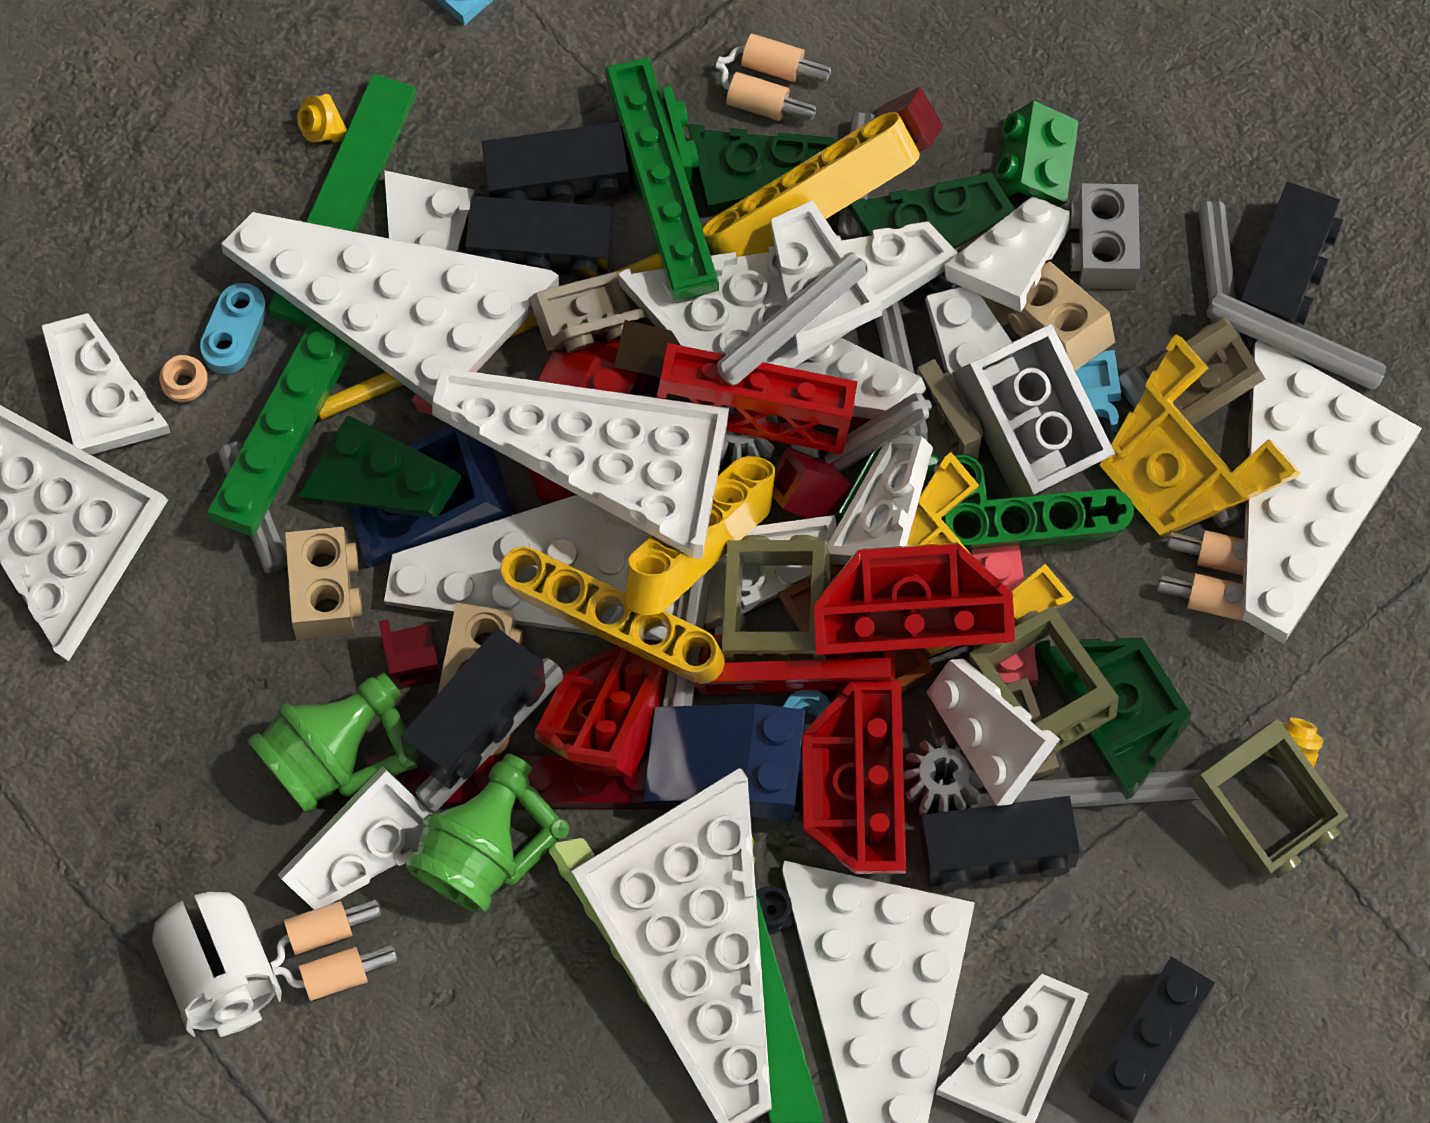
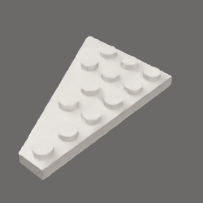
[221,212,559,405]
[618,222,958,409]
[1241,340,1422,644]
[432,367,729,559]
[0,405,168,661]
[384,495,679,643]
[572,768,772,1123]
[782,861,975,1123]

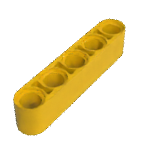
[702,112,920,257]
[625,456,775,615]
[501,546,725,684]

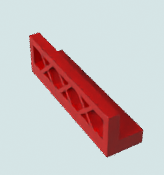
[656,343,858,454]
[693,634,895,696]

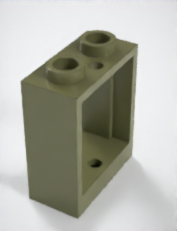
[722,535,831,663]
[969,605,1119,757]
[1188,719,1348,879]

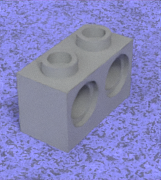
[1070,183,1140,290]

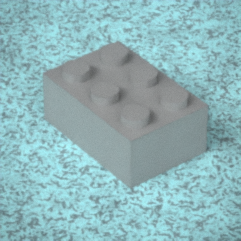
[952,324,1115,498]

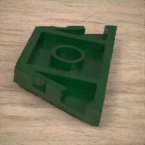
[1035,637,1191,800]

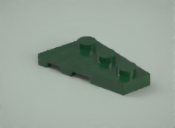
[688,124,836,214]
[846,172,1015,250]
[298,415,462,518]

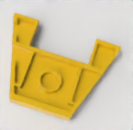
[1100,334,1301,537]
[906,452,1074,656]

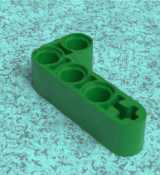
[941,455,1134,552]

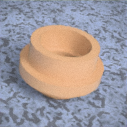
[159,355,208,402]

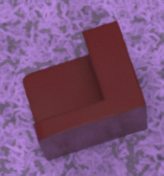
[872,86,943,152]
[772,446,852,519]
[379,620,440,689]

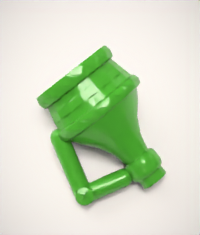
[248,672,418,814]
[406,753,569,914]

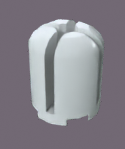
[152,892,282,1037]

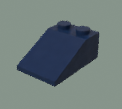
[349,424,514,566]
[643,704,805,822]

